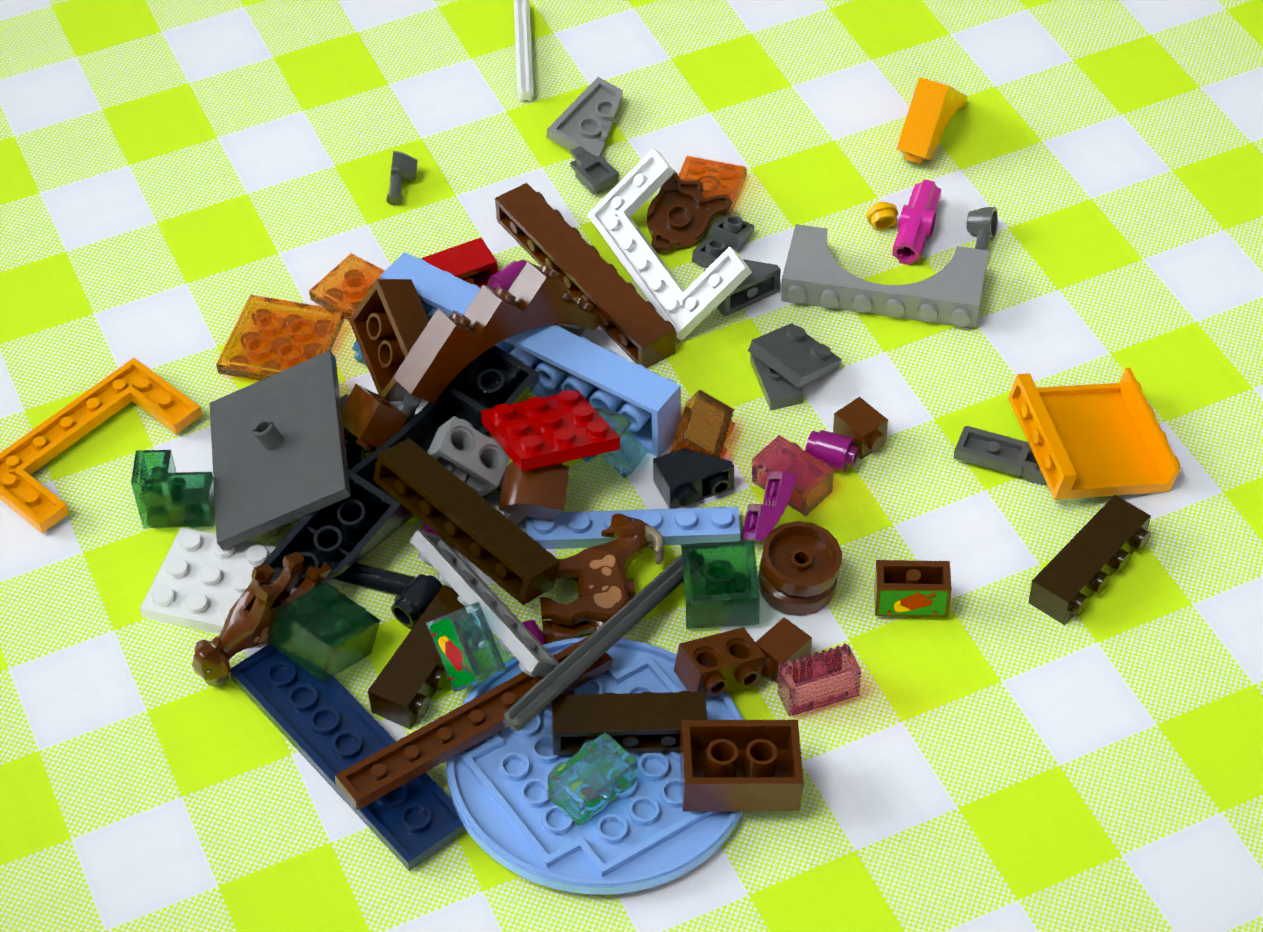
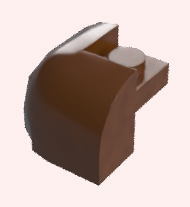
[495,461,569,525]

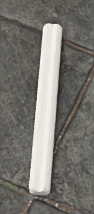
[514,0,534,101]

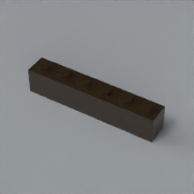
[373,438,561,605]

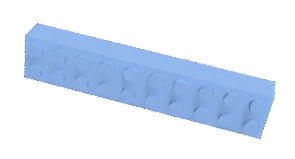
[380,252,681,457]

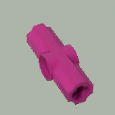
[892,180,942,265]

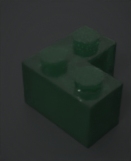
[131,449,215,529]

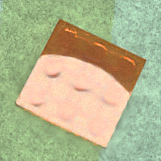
[216,294,345,381]

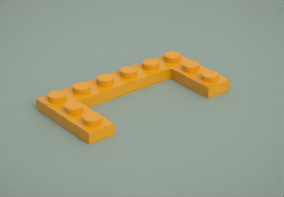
[0,358,202,534]

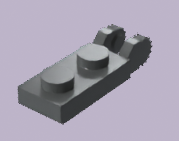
[953,426,1046,485]

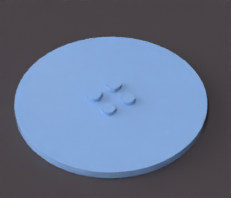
[446,637,744,895]

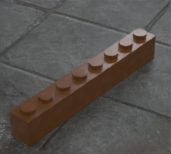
[495,183,676,368]

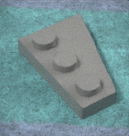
[546,77,623,159]

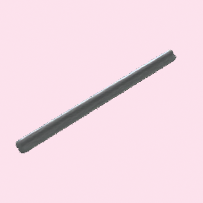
[503,547,704,731]

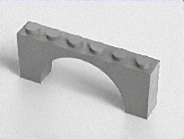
[781,224,989,329]

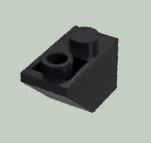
[653,448,734,509]

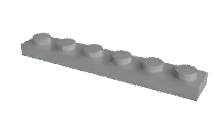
[410,529,559,678]

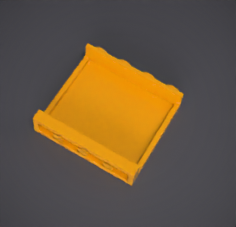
[1008,368,1181,500]

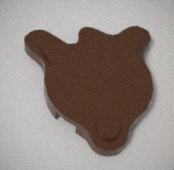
[647,170,732,254]

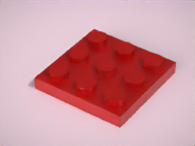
[481,390,620,472]

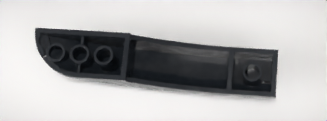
[261,345,540,588]

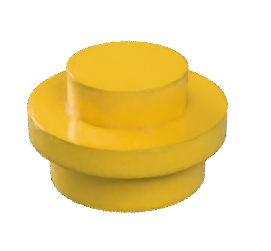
[866,202,898,230]

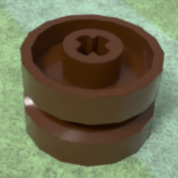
[757,521,842,616]

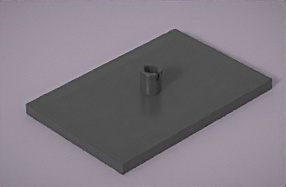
[209,350,351,550]

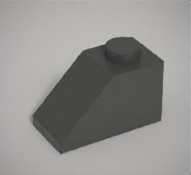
[704,259,781,316]

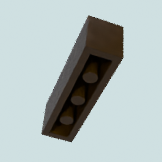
[1028,495,1151,625]
[368,584,484,729]
[552,691,707,755]

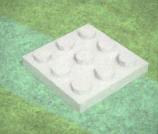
[140,527,276,634]

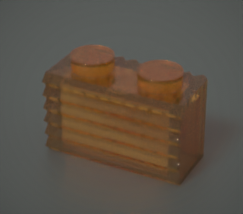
[670,389,735,459]

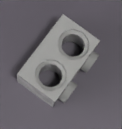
[427,416,510,497]

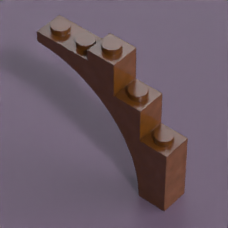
[393,261,602,404]

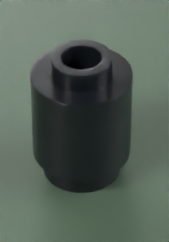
[391,574,443,627]

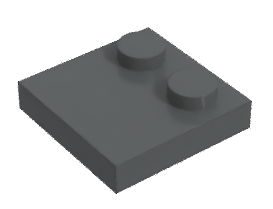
[748,323,842,388]

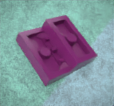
[741,471,797,541]

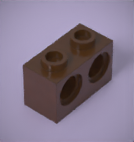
[673,627,766,698]

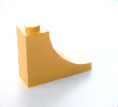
[896,77,968,164]

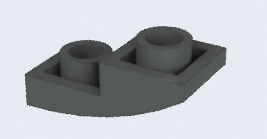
[692,214,755,268]

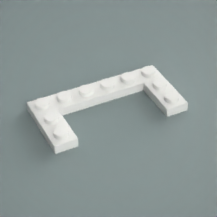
[587,148,752,341]

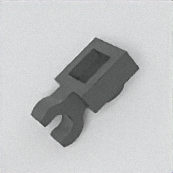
[570,146,619,195]

